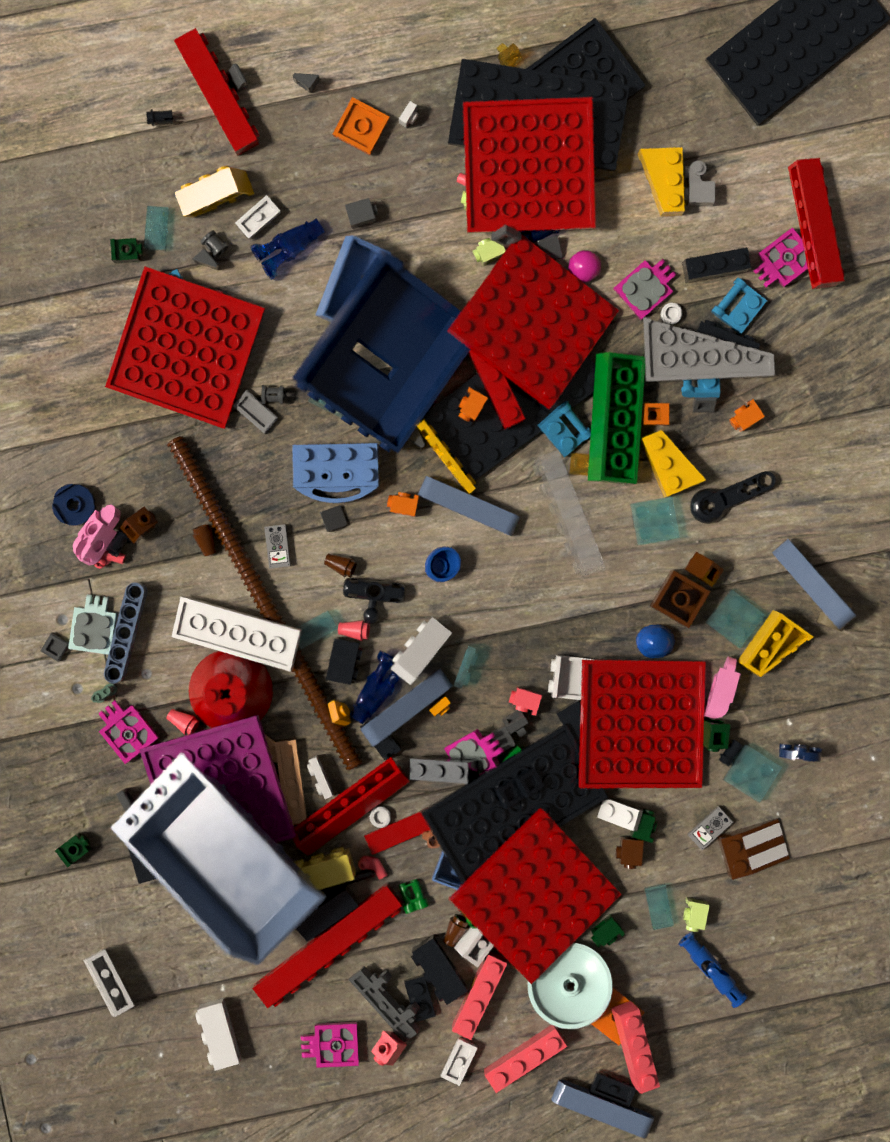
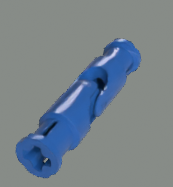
[678,932,748,1008]

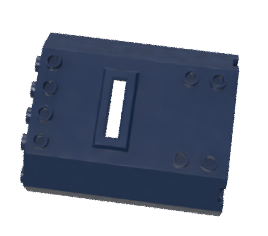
[292,250,470,453]

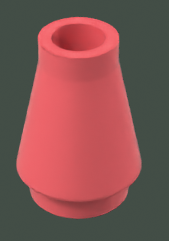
[338,620,370,641]
[166,709,199,735]

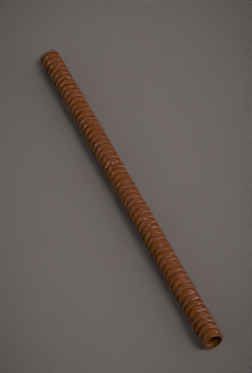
[167,436,363,770]

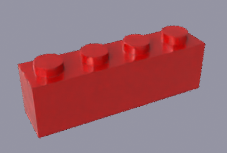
[469,350,525,430]

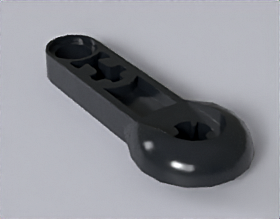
[690,471,776,524]

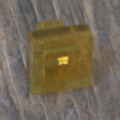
[496,43,522,67]
[569,453,589,476]

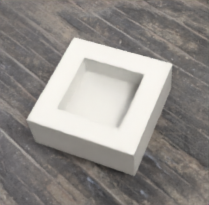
[399,101,419,128]

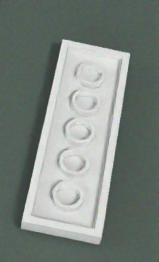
[172,596,302,671]

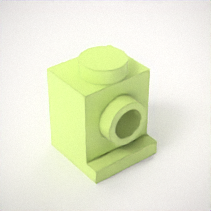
[472,238,506,266]
[683,897,710,932]

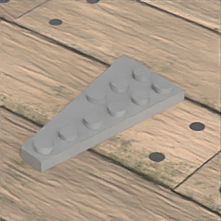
[643,317,775,382]

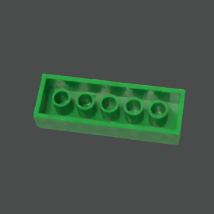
[588,352,645,484]

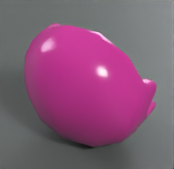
[568,250,602,283]

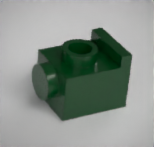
[110,238,143,264]
[703,719,730,752]
[630,808,657,843]
[55,833,91,868]
[591,914,625,947]

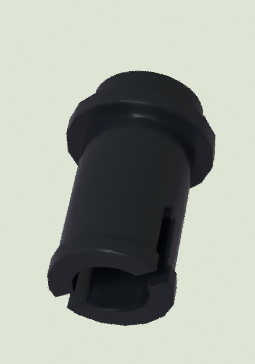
[146,109,173,126]
[106,530,131,557]
[718,739,744,767]

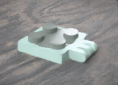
[68,594,117,655]

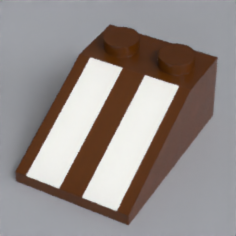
[718,818,790,880]

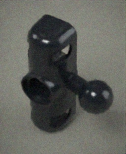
[343,578,406,624]

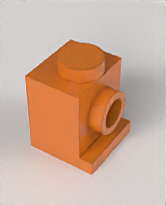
[458,387,488,422]
[729,399,765,432]
[641,403,669,426]
[387,492,419,517]

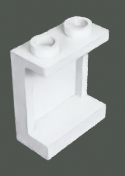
[548,655,598,700]

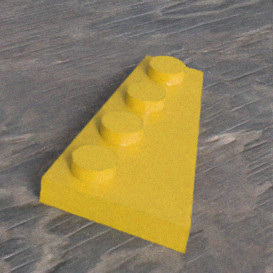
[417,420,476,494]

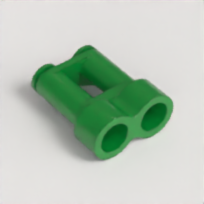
[398,878,429,914]

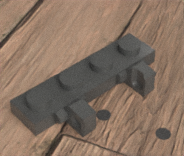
[348,966,421,1042]

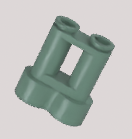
[91,683,118,703]

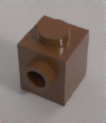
[120,507,158,543]
[685,552,724,587]
[616,836,644,869]

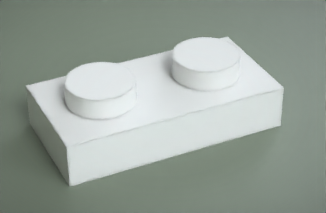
[235,195,281,240]
[307,755,334,799]
[597,798,643,831]
[441,1037,478,1086]

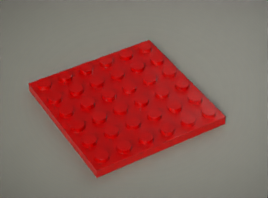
[463,97,595,233]
[447,234,619,409]
[105,266,266,429]
[579,659,706,788]
[448,808,622,984]

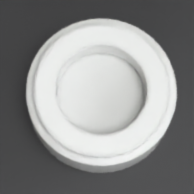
[660,303,682,325]
[370,806,391,828]

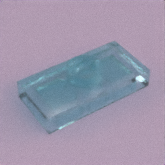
[644,884,674,930]

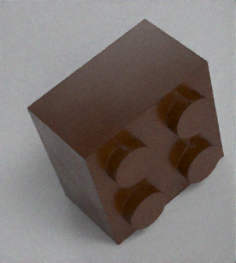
[650,570,710,628]

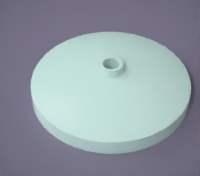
[528,943,613,1029]

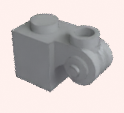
[683,161,715,207]

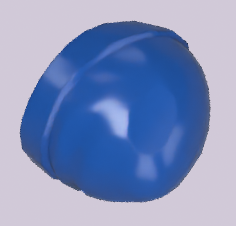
[425,546,461,582]
[636,624,675,658]

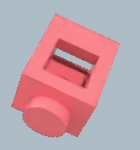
[509,687,542,716]
[371,1030,407,1066]

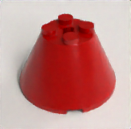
[189,651,273,728]

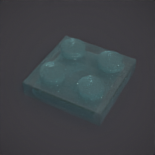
[630,496,680,545]
[706,590,765,649]
[723,744,782,803]

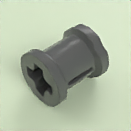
[200,230,228,259]
[261,385,284,404]

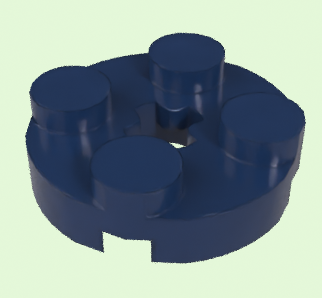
[52,484,96,526]
[779,743,822,762]

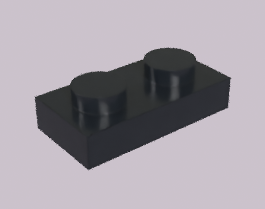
[404,975,436,1022]
[589,1071,636,1108]

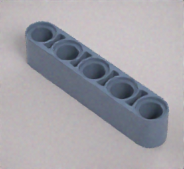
[418,476,520,536]
[772,539,856,629]
[104,582,148,683]
[360,669,453,747]
[551,1079,655,1138]

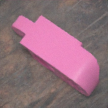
[73,505,121,566]
[704,656,740,719]

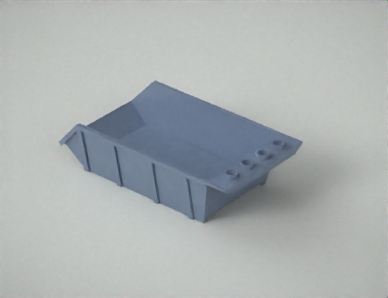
[111,754,326,965]

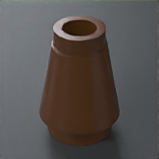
[192,524,216,557]
[324,553,357,578]
[443,914,469,947]

